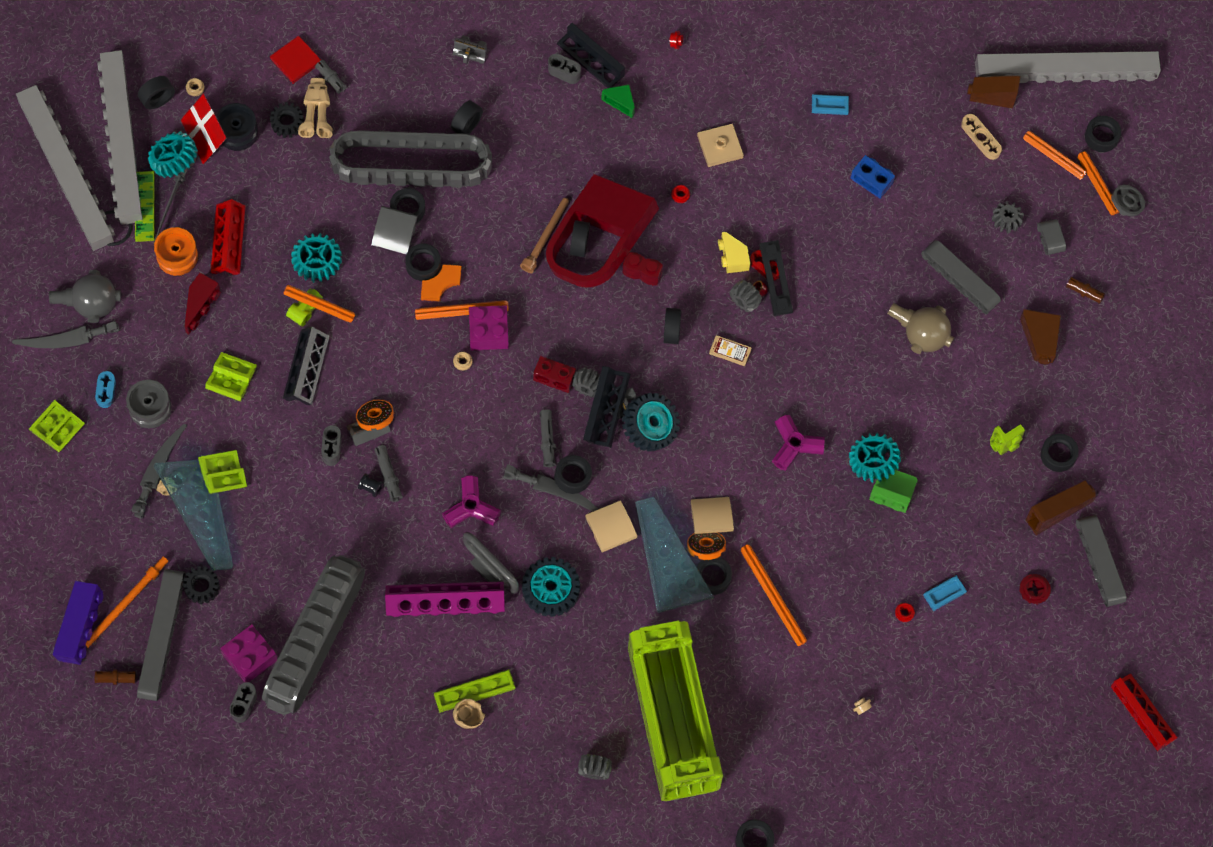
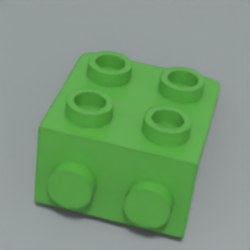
[869,470,917,513]

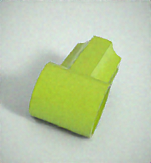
[286,288,323,327]

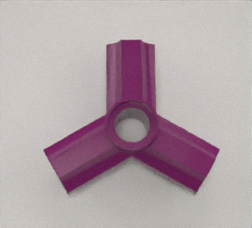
[772,415,825,471]
[442,476,501,528]

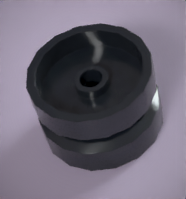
[216,103,258,151]

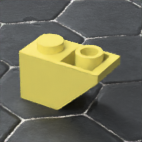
[718,232,750,273]

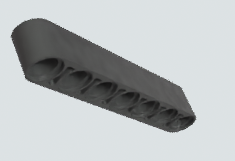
[137,569,185,701]

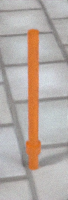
[86,556,169,648]

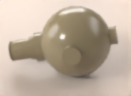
[888,303,954,354]

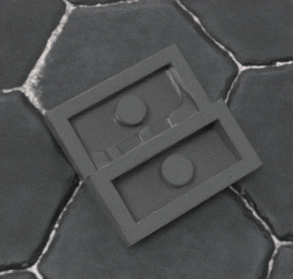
[371,206,418,254]

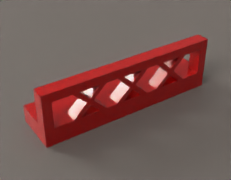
[211,199,245,275]
[1111,673,1177,751]

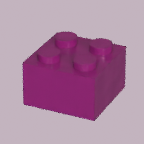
[469,306,508,350]
[220,624,277,682]

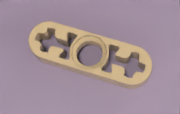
[961,114,1002,160]

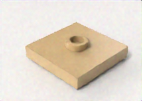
[697,124,744,167]

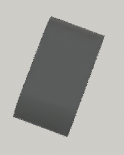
[548,54,581,84]
[1037,219,1066,255]
[321,425,342,466]
[230,682,257,723]

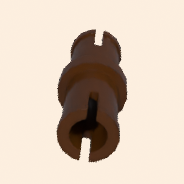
[1066,277,1105,304]
[95,669,136,685]

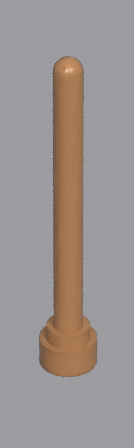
[520,198,569,273]

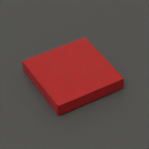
[270,36,321,84]

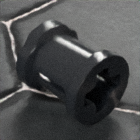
[358,473,383,497]

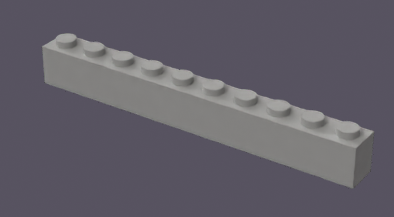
[97,50,143,225]
[975,51,1161,83]
[16,85,115,251]

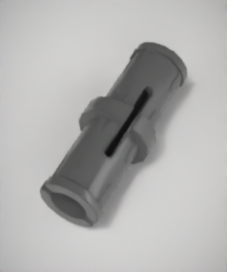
[315,60,347,94]

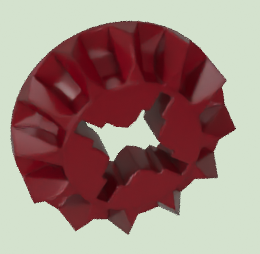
[1019,574,1051,605]

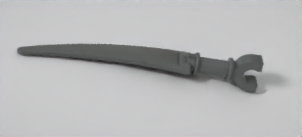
[153,157,197,245]
[12,321,120,349]
[131,424,186,519]
[503,464,598,512]

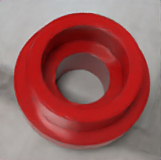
[670,31,683,49]
[671,185,690,203]
[895,603,915,622]

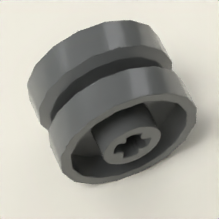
[126,379,171,429]

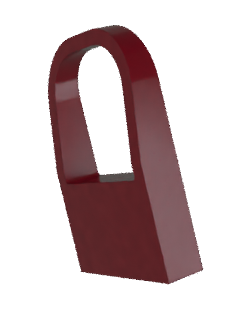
[546,174,659,288]

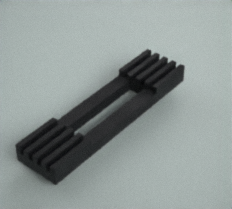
[759,240,793,316]

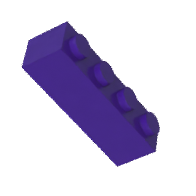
[52,581,103,665]

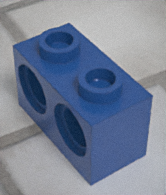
[851,155,895,199]

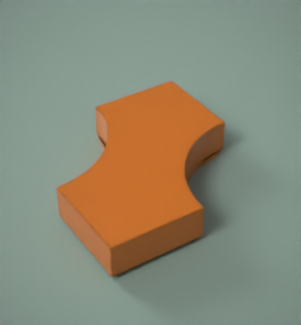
[421,265,461,301]

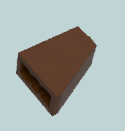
[967,76,1020,109]
[1020,309,1061,365]

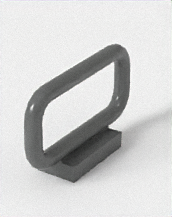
[463,532,519,594]

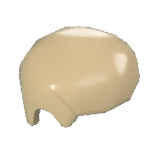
[453,699,485,729]

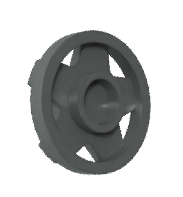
[1111,185,1145,216]

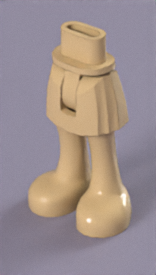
[298,78,333,138]

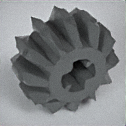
[991,201,1024,234]
[729,280,762,312]
[572,367,600,398]
[578,754,612,780]

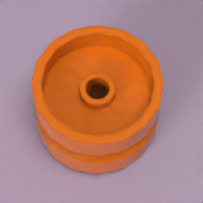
[154,227,198,276]

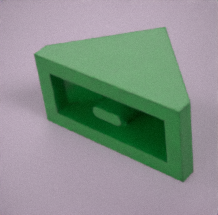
[601,85,635,118]

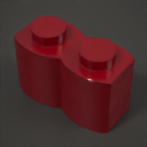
[622,252,663,286]

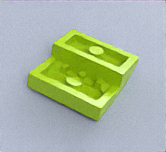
[205,352,257,401]
[29,400,85,452]
[198,450,247,494]

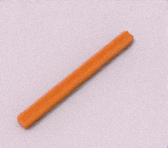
[741,544,807,646]

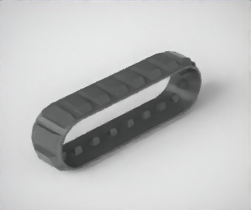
[329,130,492,188]
[262,555,365,715]

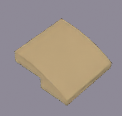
[691,497,734,534]
[585,500,637,552]

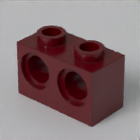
[533,356,576,393]

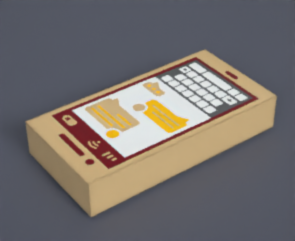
[709,335,752,366]

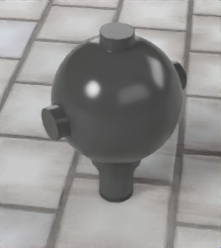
[49,270,121,323]

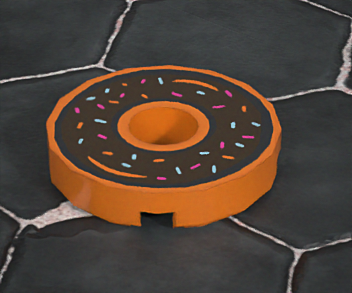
[356,400,394,431]
[687,532,726,560]

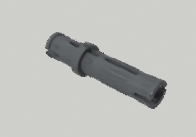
[539,410,556,467]
[374,445,403,502]

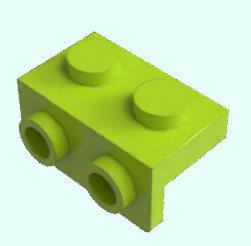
[990,424,1025,455]

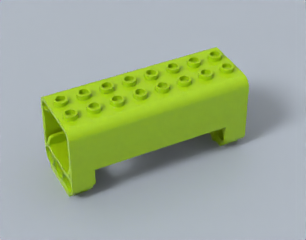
[628,620,723,801]

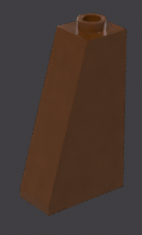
[1026,480,1096,536]

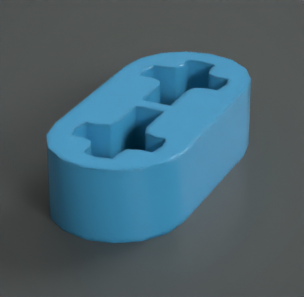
[95,371,116,408]

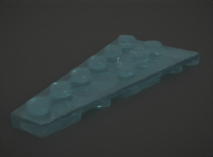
[154,460,233,571]
[635,497,714,613]

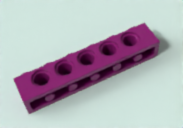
[385,581,505,617]

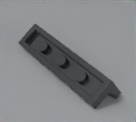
[557,23,625,88]
[283,327,329,405]
[583,366,631,448]

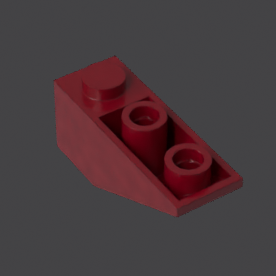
[184,273,221,335]

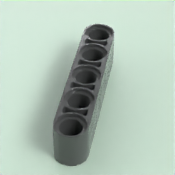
[921,240,1001,314]
[1076,515,1126,607]

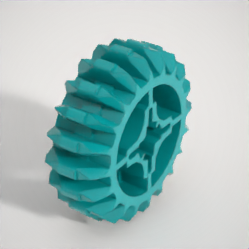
[148,131,198,178]
[291,233,342,283]
[849,432,901,483]

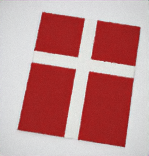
[181,93,226,164]

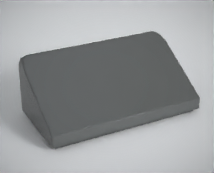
[346,414,390,446]

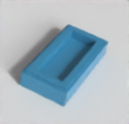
[812,94,849,115]
[923,575,967,611]

